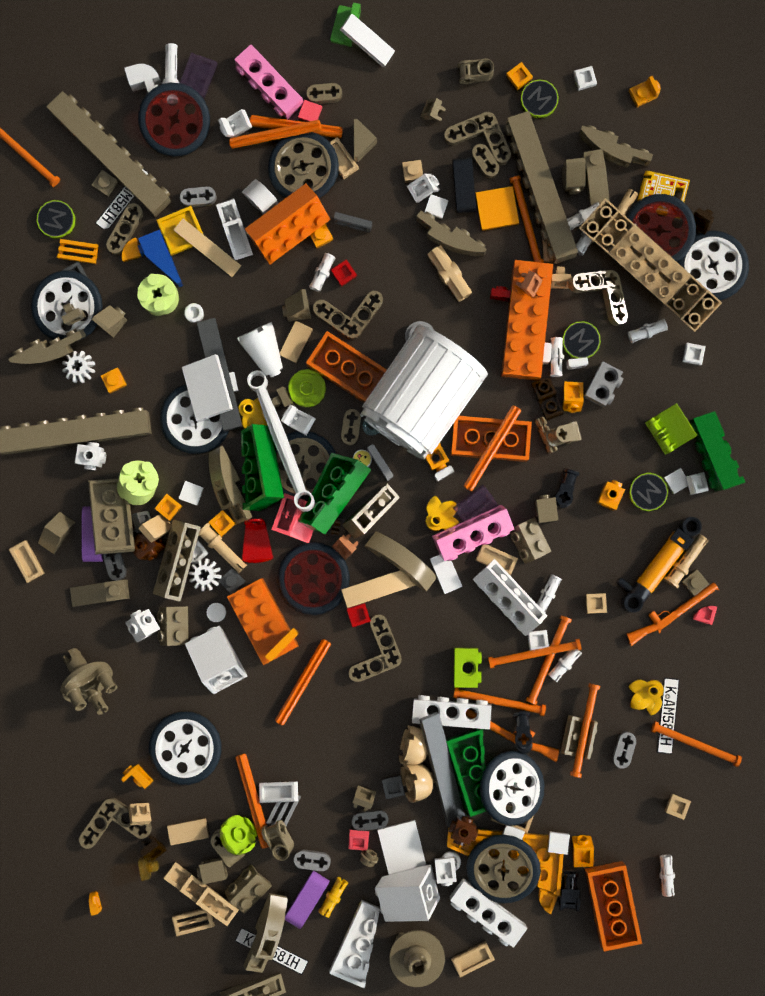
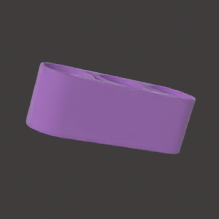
[82,506,104,562]
[285,871,329,929]

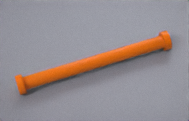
[0,128,60,187]
[509,176,544,263]
[526,615,572,705]
[488,639,582,668]
[570,683,600,778]
[453,687,546,716]
[651,721,742,767]

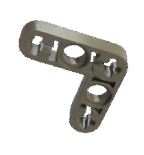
[444,112,511,165]
[568,270,628,326]
[313,291,383,340]
[349,614,402,682]
[79,798,152,849]

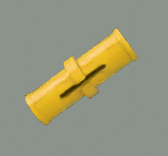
[318,877,348,918]

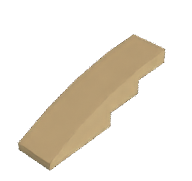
[342,570,415,608]
[163,862,239,926]

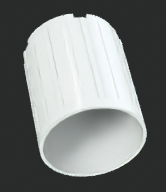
[360,325,488,459]

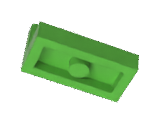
[330,2,361,47]

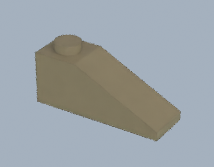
[581,149,610,206]
[282,289,311,322]
[342,483,400,539]
[70,580,130,607]
[220,973,286,996]

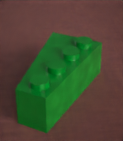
[689,411,745,492]
[241,424,284,511]
[298,453,371,534]
[446,728,486,817]

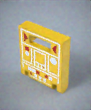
[637,171,690,219]

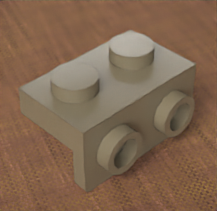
[510,517,552,564]
[157,606,189,646]
[560,715,598,760]
[225,864,272,914]

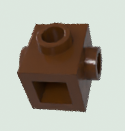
[133,533,166,561]
[448,816,478,846]

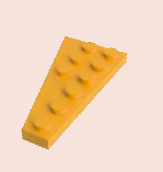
[447,827,564,897]

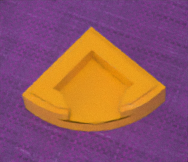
[122,238,142,262]
[538,888,558,914]
[89,891,102,916]

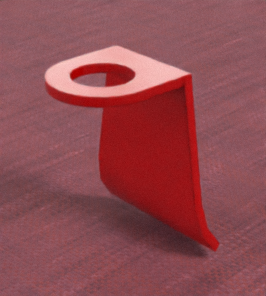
[242,519,273,563]

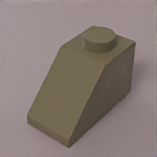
[561,158,586,194]
[91,305,128,338]

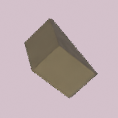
[354,119,377,162]
[38,512,76,554]

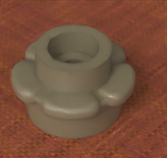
[360,849,379,867]

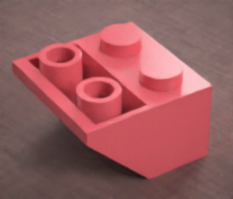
[271,493,313,543]

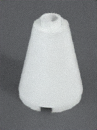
[237,322,283,377]

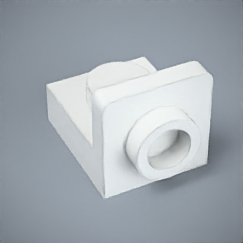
[407,174,440,203]
[435,857,457,886]

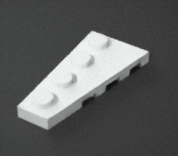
[329,900,380,988]

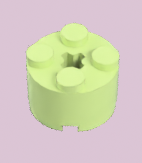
[137,274,179,316]
[117,461,159,505]

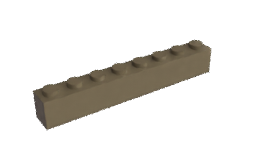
[46,91,171,218]
[504,111,578,264]
[0,408,152,455]

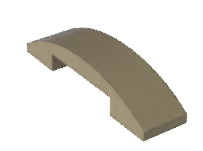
[364,532,437,592]

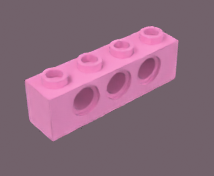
[234,45,303,120]
[432,505,514,561]

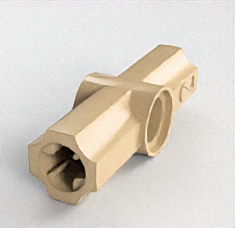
[428,245,472,302]

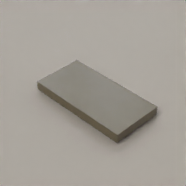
[88,479,135,555]

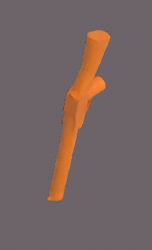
[626,582,719,646]
[466,709,559,762]

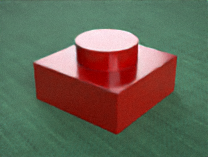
[331,259,357,287]
[490,286,511,302]
[347,603,371,627]

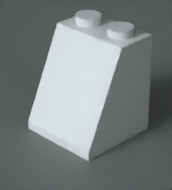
[185,626,247,694]
[375,865,440,922]

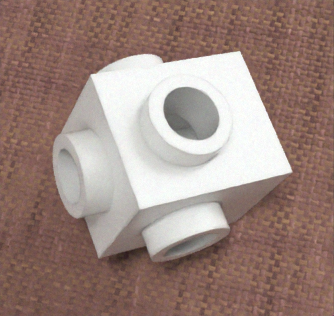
[75,442,106,470]
[126,609,160,642]

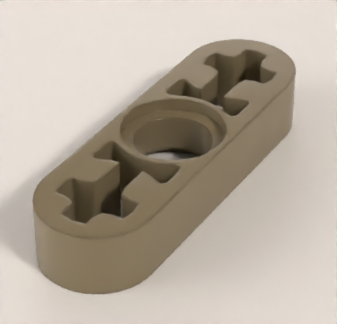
[106,203,143,255]

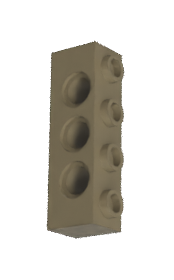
[153,519,201,601]

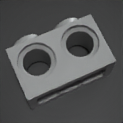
[584,362,624,408]

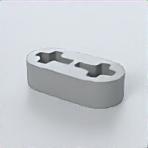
[180,187,217,207]
[612,731,636,768]
[294,849,331,871]

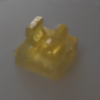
[138,857,159,881]

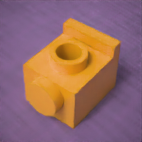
[425,443,449,472]
[596,480,625,511]

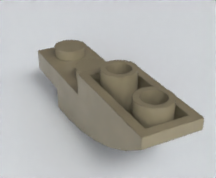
[579,125,653,168]
[416,210,487,256]
[9,328,86,364]
[209,446,252,525]
[243,893,288,973]

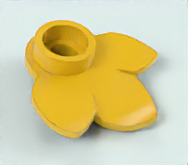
[238,398,268,429]
[426,496,459,531]
[629,680,664,715]

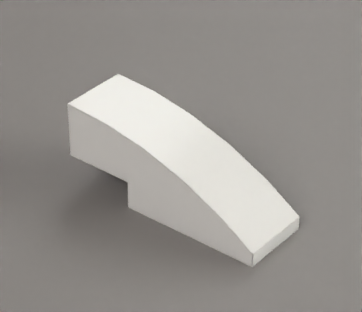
[216,198,253,260]

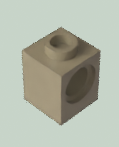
[534,495,558,523]
[197,857,228,885]

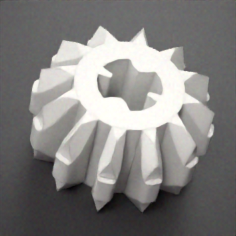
[62,351,95,383]
[188,559,222,591]

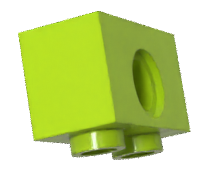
[454,648,482,688]

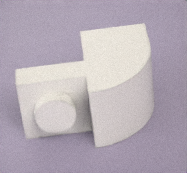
[125,64,162,105]
[242,179,279,215]

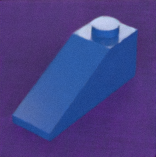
[138,230,183,287]

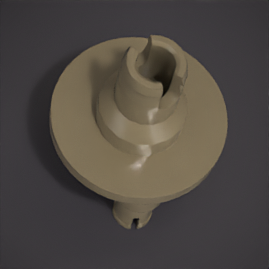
[60,648,117,715]
[390,930,445,987]

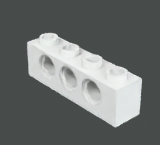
[473,559,547,636]
[412,695,491,729]
[449,878,527,948]

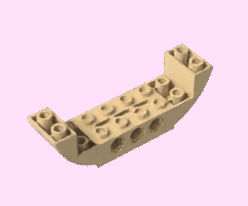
[579,198,722,332]

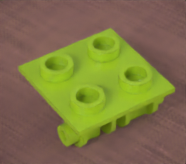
[645,403,697,455]

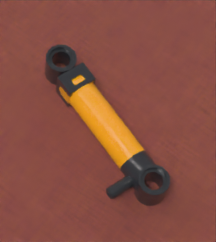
[616,517,702,613]

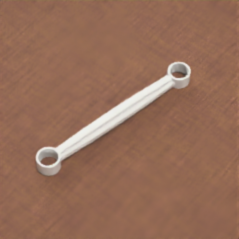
[247,370,315,512]

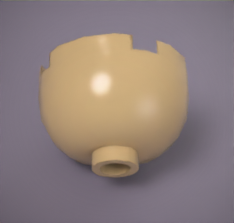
[399,725,428,765]
[400,763,435,803]

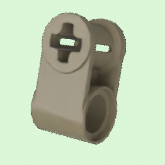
[457,58,494,84]
[544,421,582,447]
[262,820,294,861]
[211,829,245,868]

